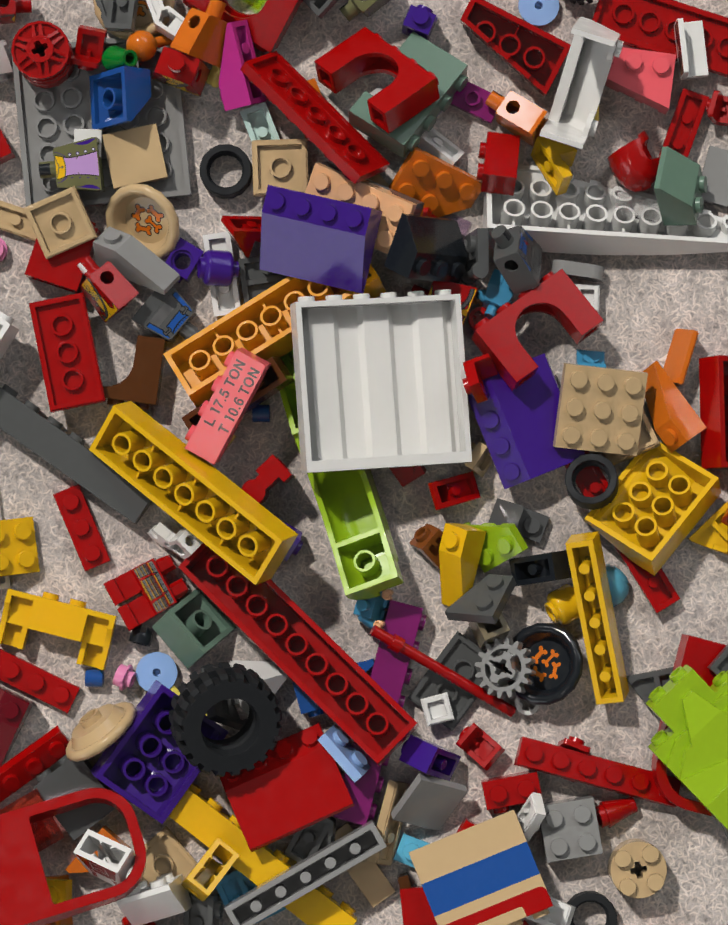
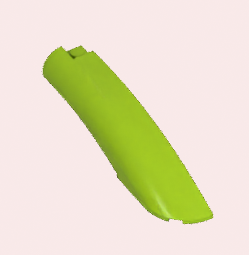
[280,350,404,600]

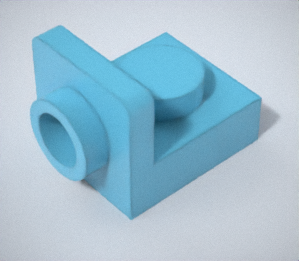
[393,833,430,868]

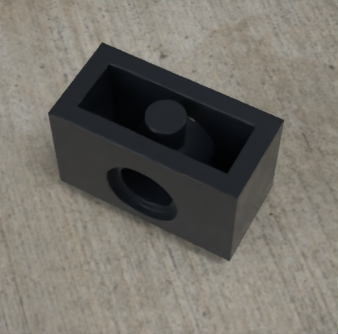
[509,550,572,586]

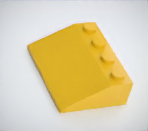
[584,442,721,576]

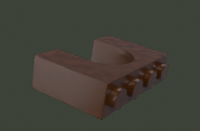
[103,335,167,411]

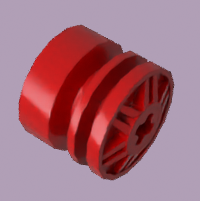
[11,21,75,89]

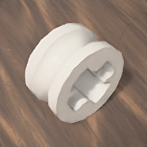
[514,695,540,715]

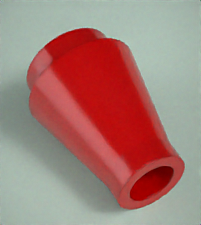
[595,796,638,828]

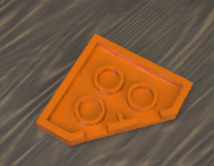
[388,147,481,217]

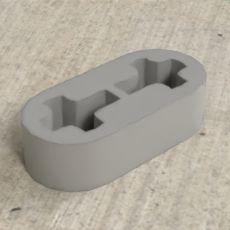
[551,259,605,282]

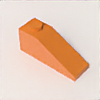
[643,361,707,453]

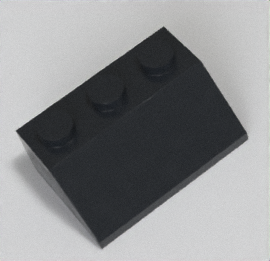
[384,213,468,283]

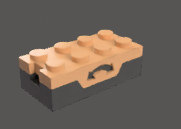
[305,162,424,254]

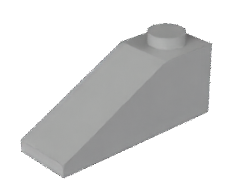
[93,226,180,295]

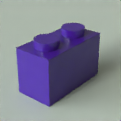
[399,734,461,781]

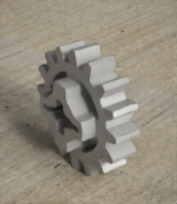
[475,638,536,699]

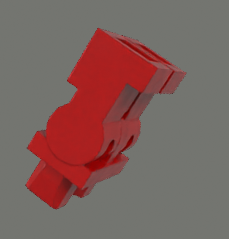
[240,454,295,504]

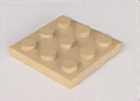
[553,363,648,456]

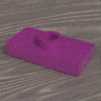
[450,81,496,125]

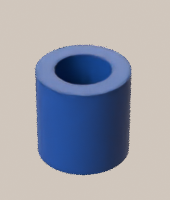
[252,405,270,422]
[85,669,104,687]

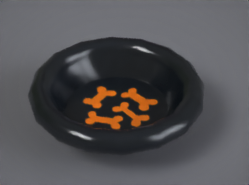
[503,623,583,705]

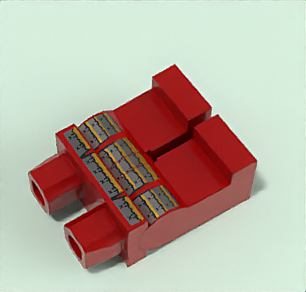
[104,555,190,631]

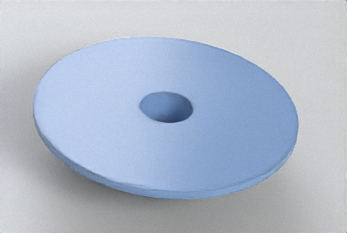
[518,0,559,26]
[136,652,178,691]

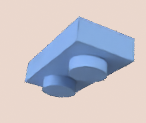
[318,725,371,783]

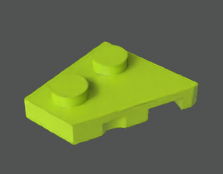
[464,522,528,573]

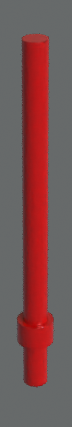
[370,625,516,717]

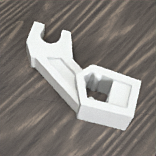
[146,0,185,41]
[147,522,203,560]

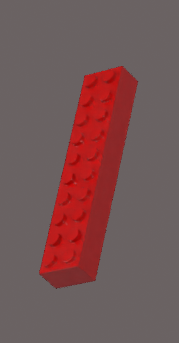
[178,543,419,766]

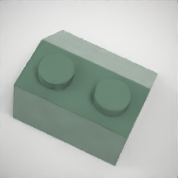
[654,146,707,226]
[152,588,237,669]

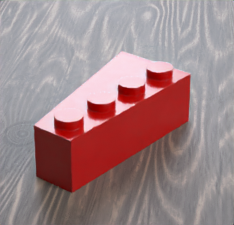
[460,0,571,98]

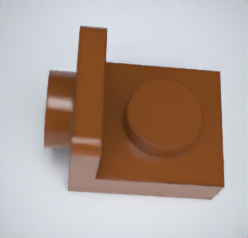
[409,523,443,570]

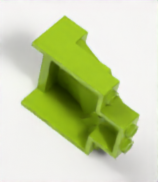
[645,664,728,830]

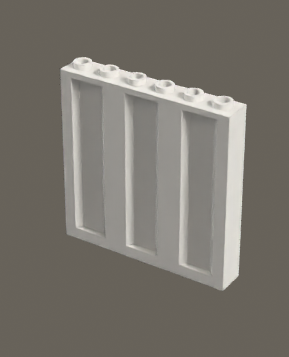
[290,289,472,474]

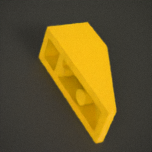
[439,523,487,607]

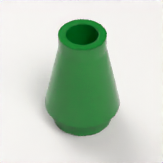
[102,46,138,70]

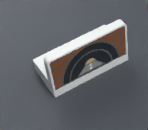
[674,18,709,80]

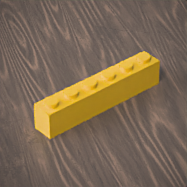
[565,531,629,705]

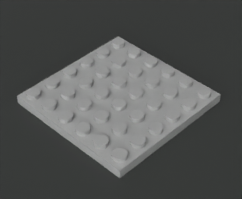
[12,33,192,207]

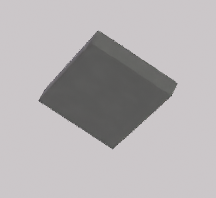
[408,631,502,731]

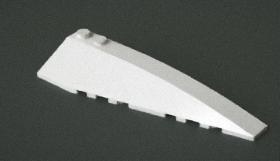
[483,165,728,255]

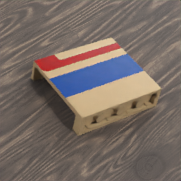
[409,810,553,925]

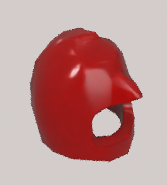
[607,130,660,192]

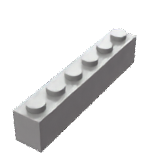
[224,820,387,925]

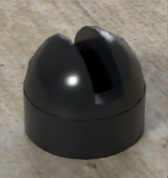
[129,625,153,647]

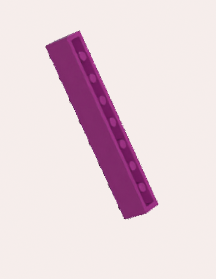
[333,600,427,825]

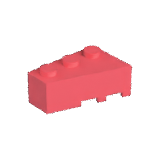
[605,47,676,115]

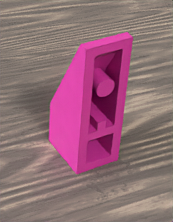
[218,20,267,111]

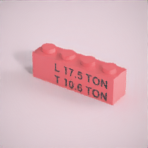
[185,347,271,465]

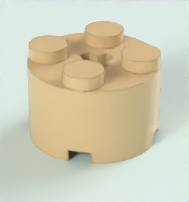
[607,839,667,898]

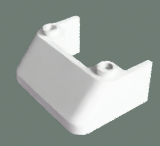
[539,17,624,149]

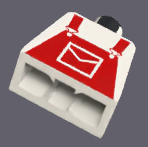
[73,829,135,886]

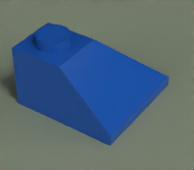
[89,66,152,130]

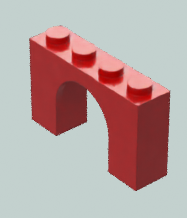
[183,0,303,53]
[314,27,440,134]
[471,269,604,391]

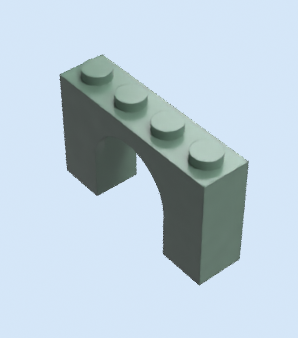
[349,31,469,158]

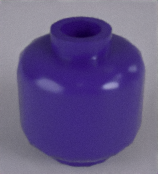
[197,250,239,287]

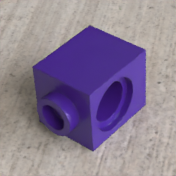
[165,237,204,283]

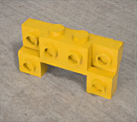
[0,588,118,670]

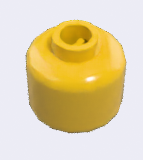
[544,584,579,625]

